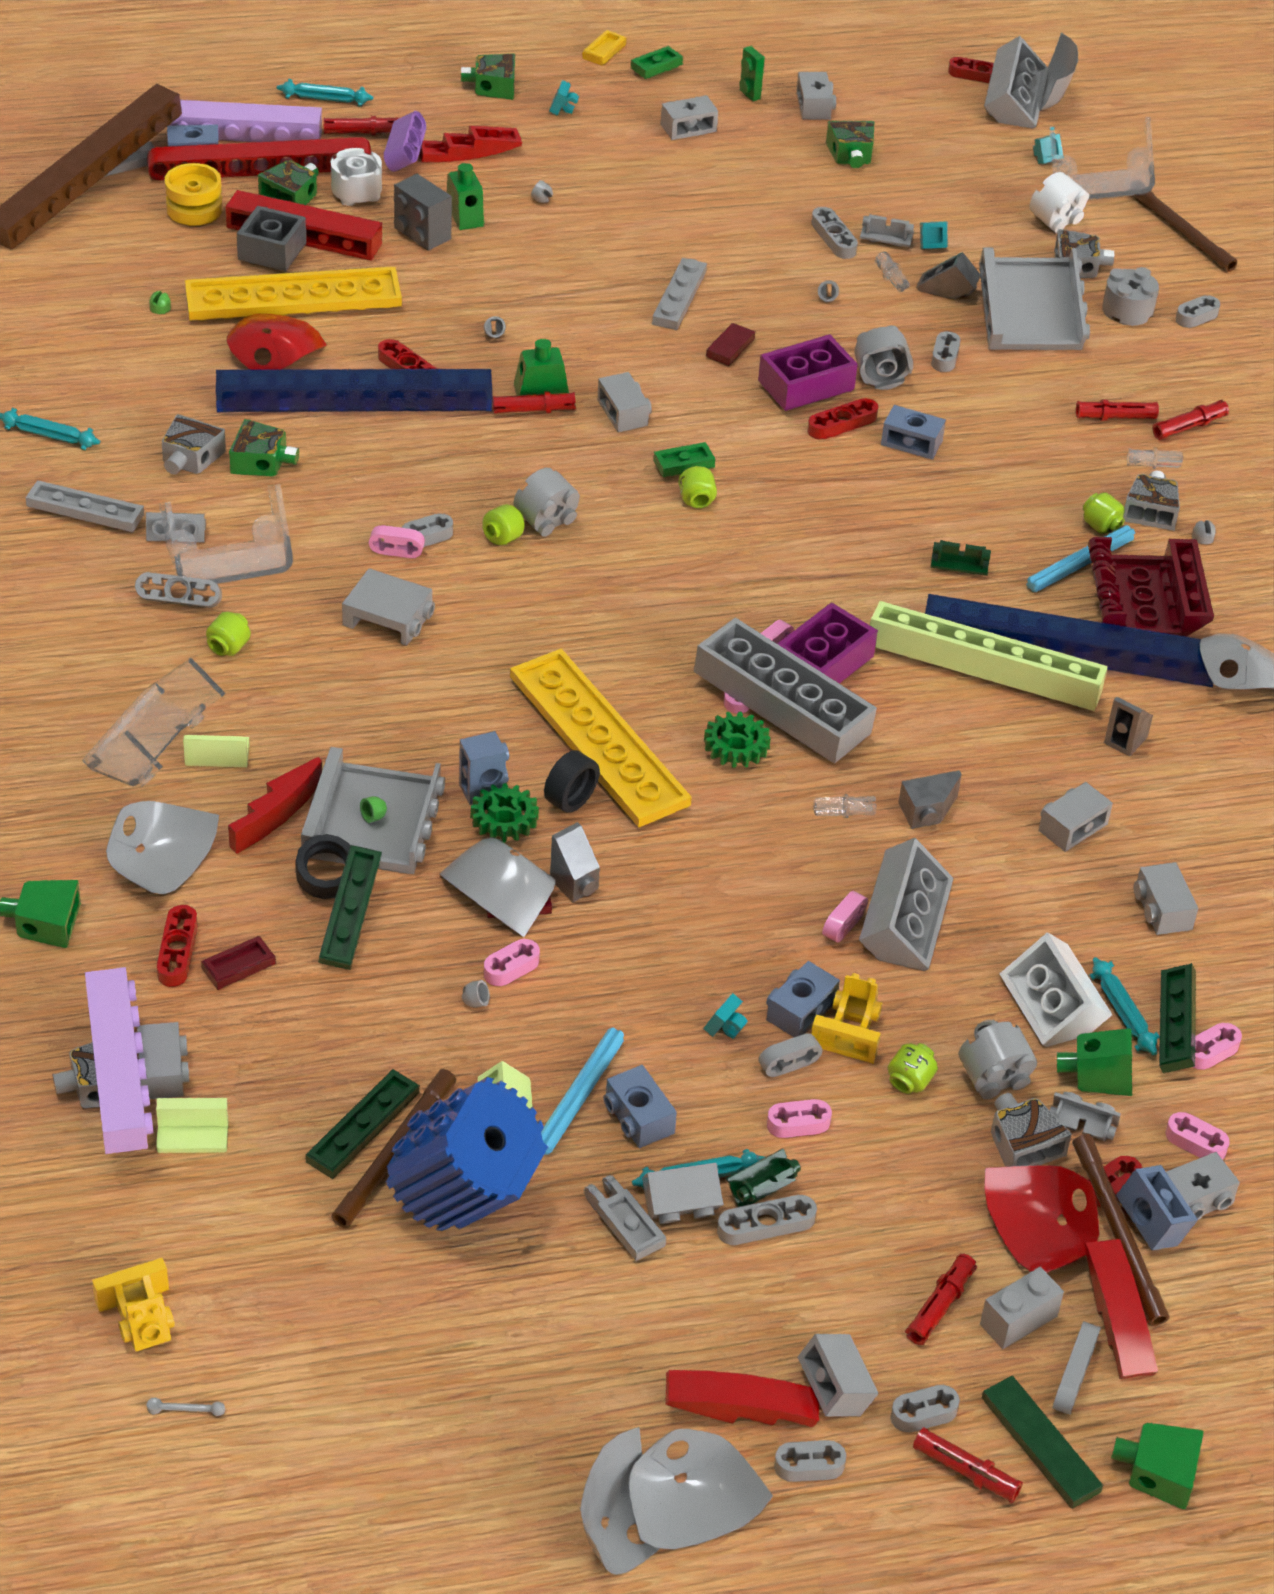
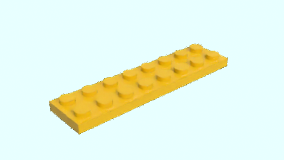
[185,267,402,321]
[510,648,692,828]

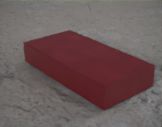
[706,323,756,366]
[201,936,276,990]

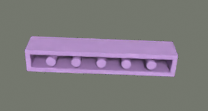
[170,100,322,142]
[85,967,154,1154]

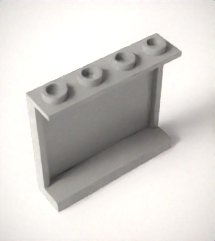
[979,248,1090,350]
[301,747,445,875]

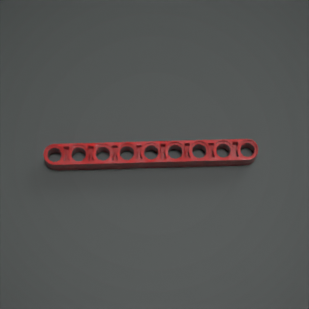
[147,137,371,181]

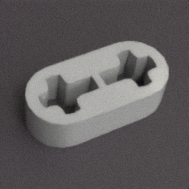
[1175,295,1221,328]
[931,331,960,372]
[402,513,453,547]
[758,1033,823,1077]
[890,1385,960,1432]
[774,1440,846,1482]

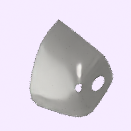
[1040,33,1078,111]
[1200,633,1274,689]
[106,801,219,895]
[440,837,555,937]
[580,1427,660,1575]
[629,1429,773,1550]

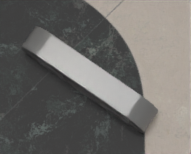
[811,207,858,259]
[135,572,222,608]
[717,1195,817,1245]
[1052,1321,1101,1415]

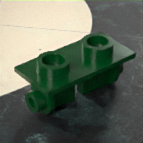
[930,540,991,576]
[726,1148,801,1207]

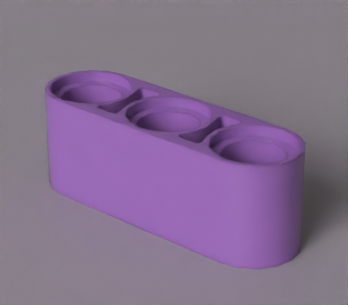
[384,111,426,172]

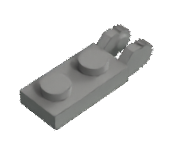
[584,1175,666,1261]

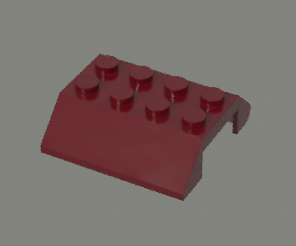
[1088,537,1214,642]

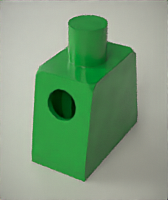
[446,163,484,230]
[514,339,569,396]
[0,880,81,948]
[1057,1029,1132,1096]
[1111,1423,1204,1510]

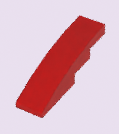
[419,125,522,162]
[228,757,322,854]
[1084,1239,1158,1379]
[665,1370,819,1428]

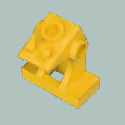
[811,973,883,1064]
[92,1257,175,1351]

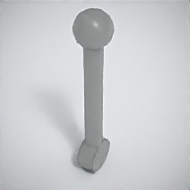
[147,1398,225,1416]

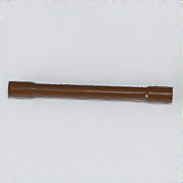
[1129,181,1238,272]
[331,1069,456,1228]
[1072,1134,1170,1326]

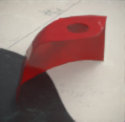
[226,313,327,376]
[984,1165,1100,1273]

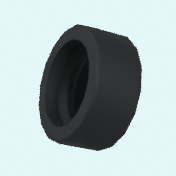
[544,750,600,813]
[295,834,350,899]

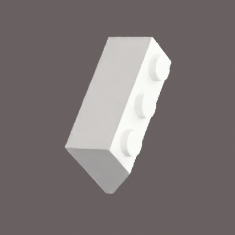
[1000,932,1112,1047]

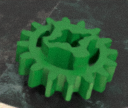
[704,711,771,768]
[470,783,539,842]

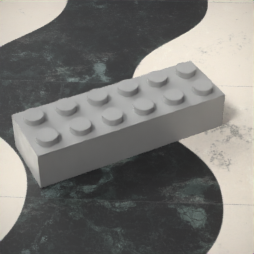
[694,617,877,764]

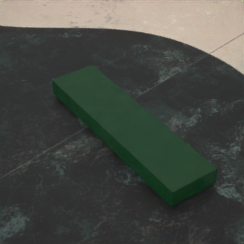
[318,845,382,970]
[1159,963,1196,1073]
[305,1069,420,1179]
[982,1375,1104,1509]

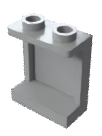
[342,568,435,646]

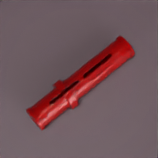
[324,116,398,136]
[493,391,576,414]
[1075,399,1159,421]
[1152,400,1229,440]
[905,1253,978,1345]
[913,1427,1023,1503]

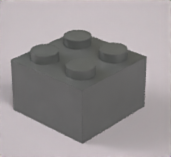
[394,173,452,251]
[237,206,306,271]

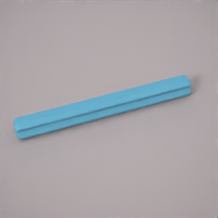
[1026,525,1135,592]
[541,1027,624,1155]

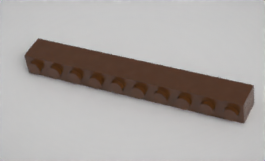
[0,83,182,250]

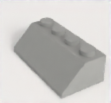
[984,36,1049,128]
[859,838,954,971]

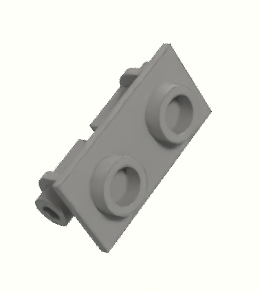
[860,214,914,247]
[146,512,206,542]
[1050,1092,1121,1141]

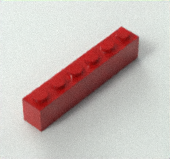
[225,190,382,261]

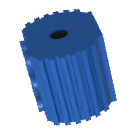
[386,1077,548,1231]

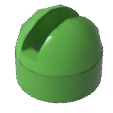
[149,291,171,314]
[360,796,387,823]

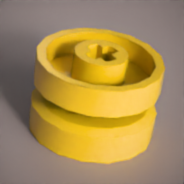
[165,163,223,226]

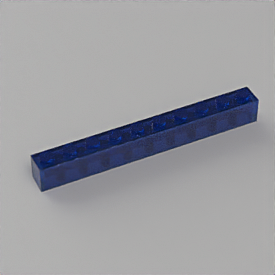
[215,369,493,412]
[925,594,1214,687]

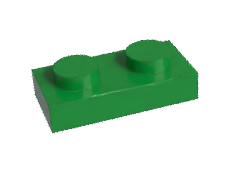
[630,46,683,79]
[739,46,765,101]
[653,442,716,477]

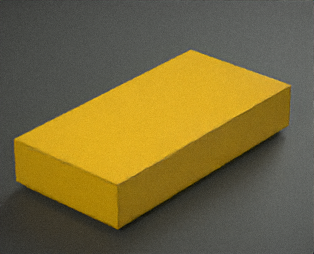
[582,30,627,66]

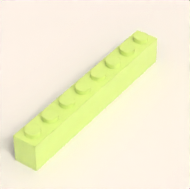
[870,601,1108,711]

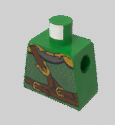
[461,53,515,100]
[826,121,875,168]
[258,161,319,205]
[229,419,299,476]

